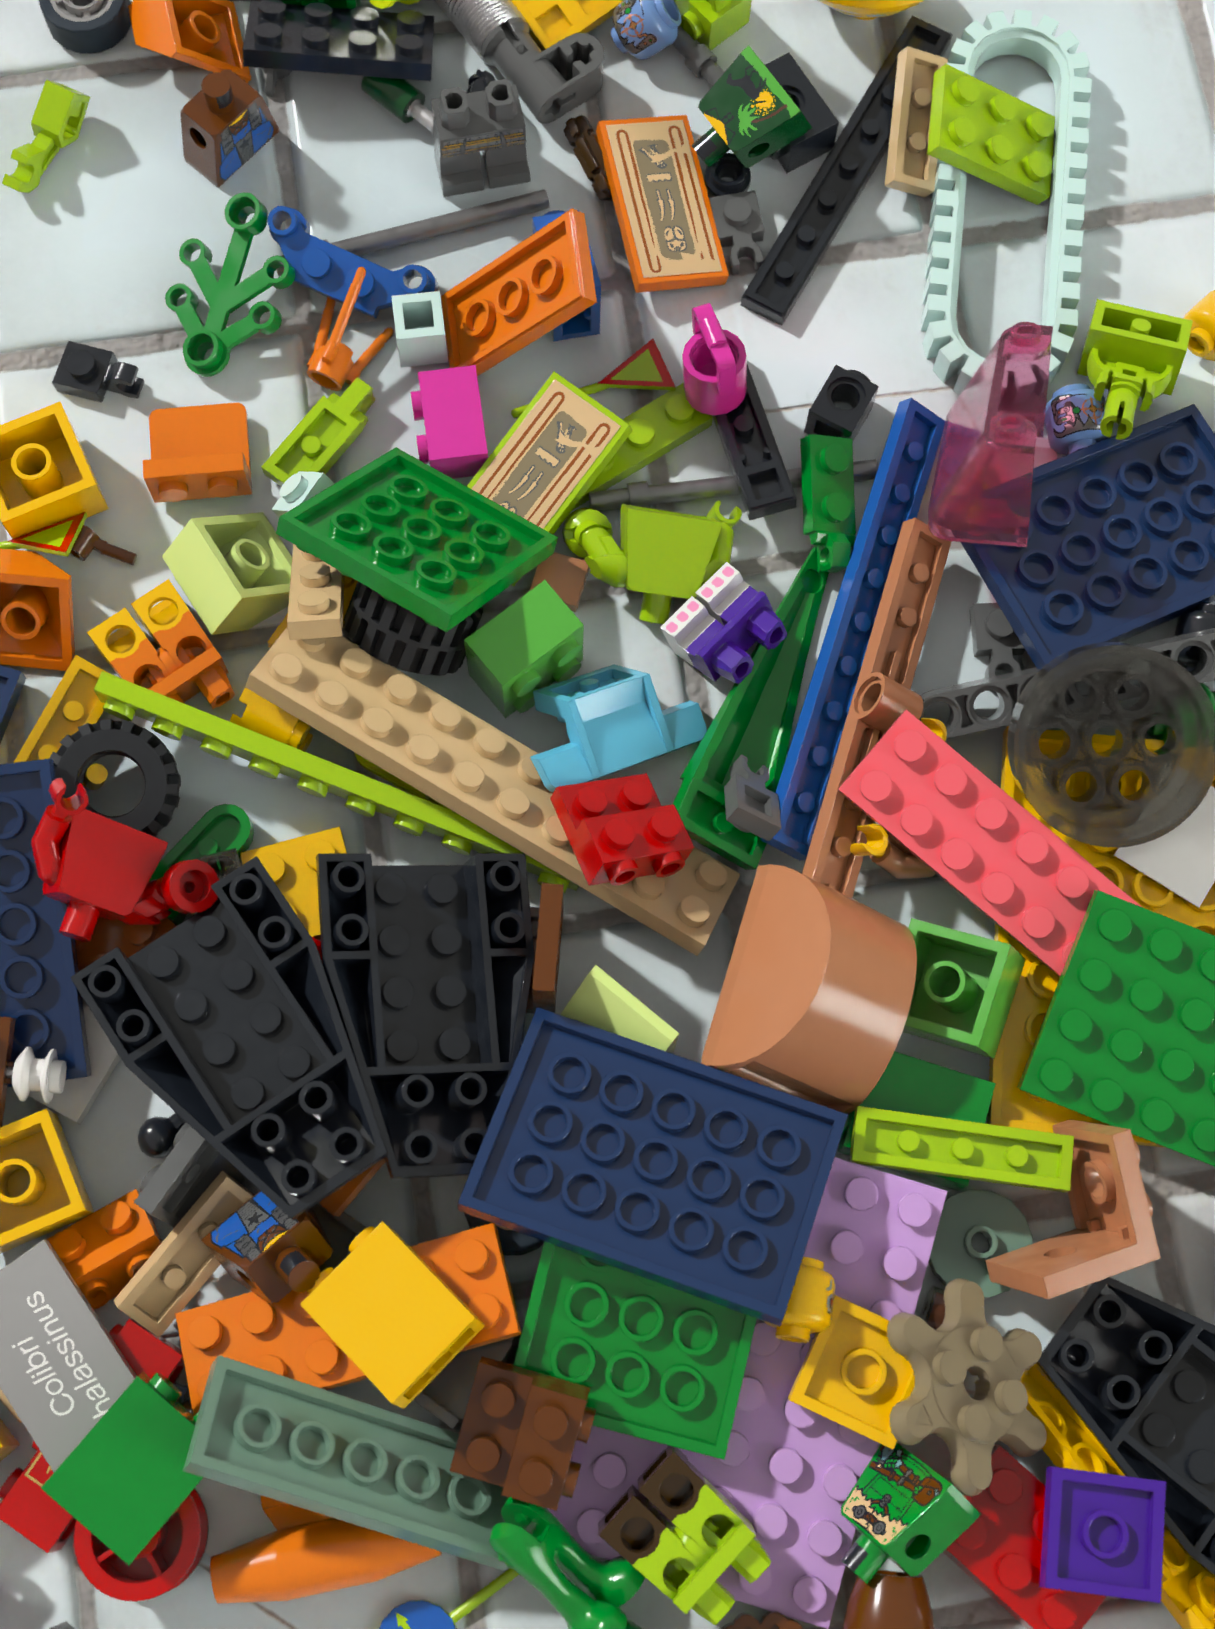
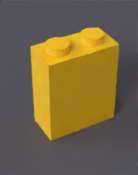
[300,1221,485,1409]

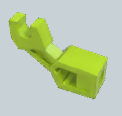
[2,80,90,193]

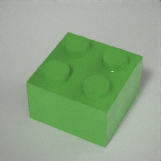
[464,580,584,719]
[903,918,1026,1059]

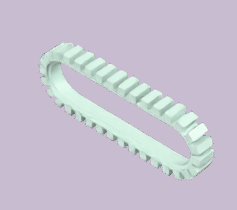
[921,9,1092,405]

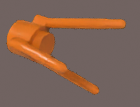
[307,267,394,391]

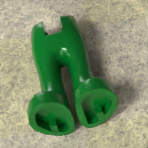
[489,1497,645,1629]

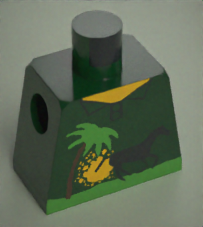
[691,45,812,168]

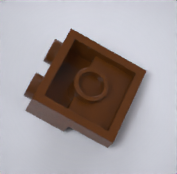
[450,1356,596,1511]

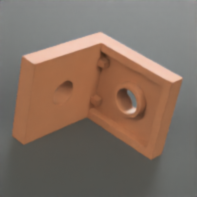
[985,1119,1161,1299]

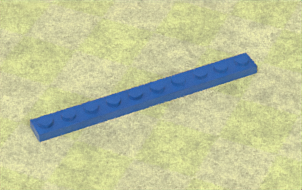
[761,398,946,861]

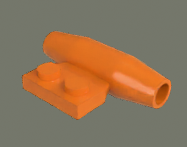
[210,1495,442,1604]

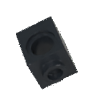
[804,365,879,442]

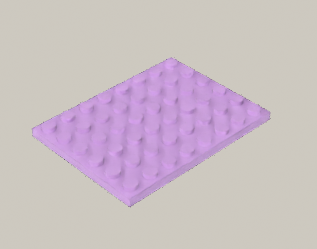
[546,1157,947,1629]

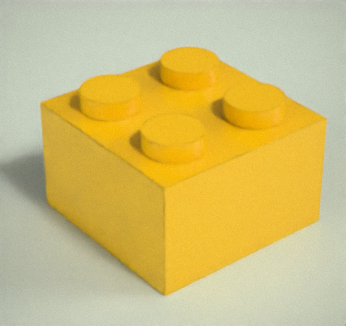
[0,402,109,539]
[0,1108,94,1254]

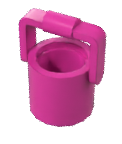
[682,303,747,415]

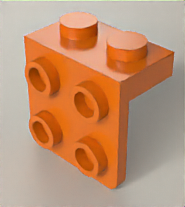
[143,402,252,503]

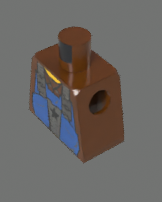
[180,69,279,188]
[201,1191,334,1304]

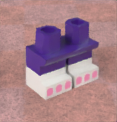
[660,562,787,684]

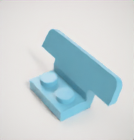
[530,664,707,792]

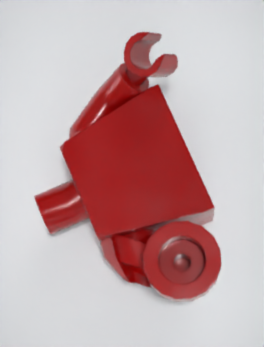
[31,778,219,942]

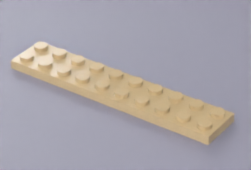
[245,626,740,956]

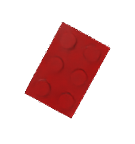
[943,1444,1107,1629]

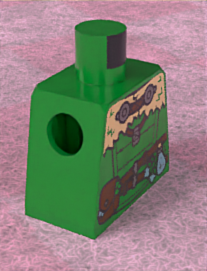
[841,1442,981,1584]

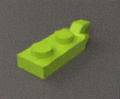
[261,377,375,487]

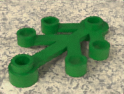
[165,192,296,377]

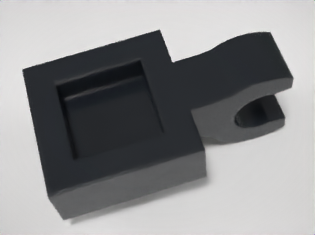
[52,341,145,403]

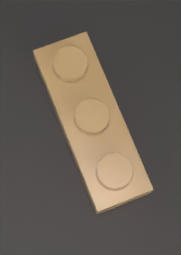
[885,46,948,198]
[287,544,345,640]
[114,1170,254,1338]

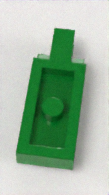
[800,434,856,573]

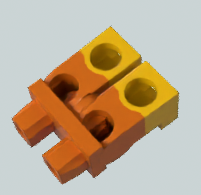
[87,579,235,709]

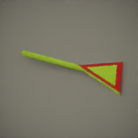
[511,339,676,418]
[0,512,87,557]

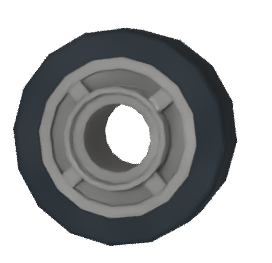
[39,0,131,54]

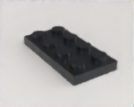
[243,0,434,81]

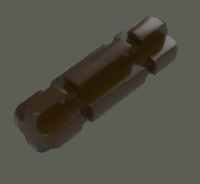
[564,115,612,201]

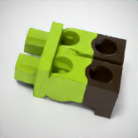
[598,1445,771,1625]

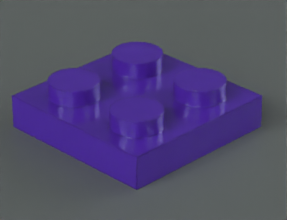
[1040,1466,1166,1603]

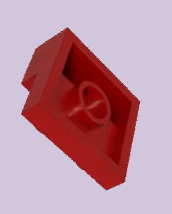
[550,773,695,886]

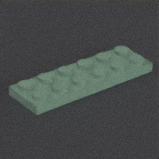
[183,1355,509,1571]

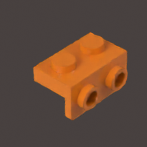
[46,1189,163,1310]

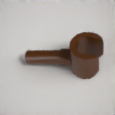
[70,525,137,565]

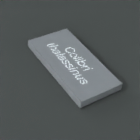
[0,1239,137,1472]

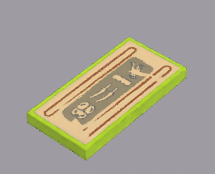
[467,371,633,587]

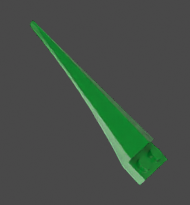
[673,545,829,870]

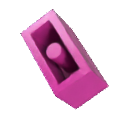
[411,365,488,479]

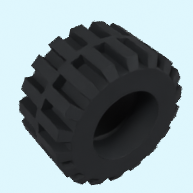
[343,582,483,676]
[50,719,181,837]

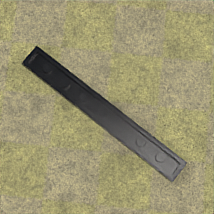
[741,15,952,326]

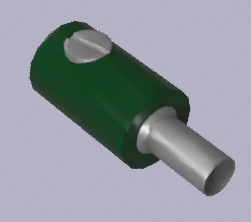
[361,76,434,134]

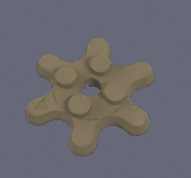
[887,1278,1047,1496]

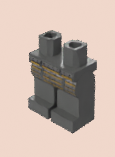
[431,79,531,197]

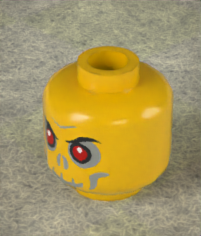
[762,1256,836,1343]

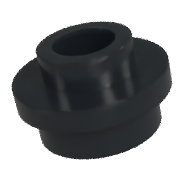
[704,153,751,196]

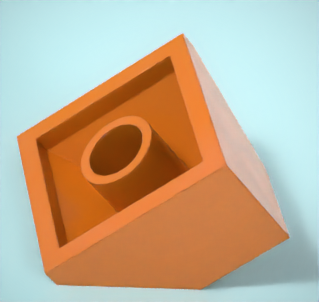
[128,0,252,83]
[0,548,75,671]

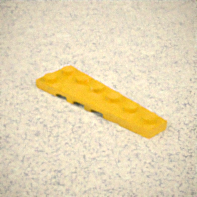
[1020,1363,1215,1629]

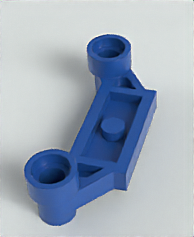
[268,206,438,319]

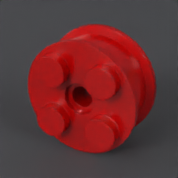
[74,1488,209,1601]

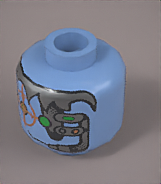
[611,0,681,60]
[1043,384,1109,455]

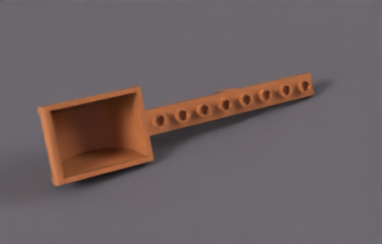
[701,517,952,1115]

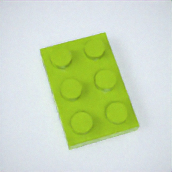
[927,64,1055,205]

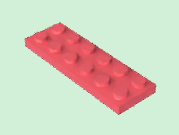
[837,709,1143,977]

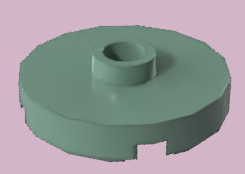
[928,1189,1033,1298]

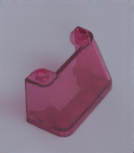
[928,322,1053,547]

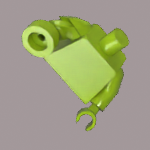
[562,500,742,624]

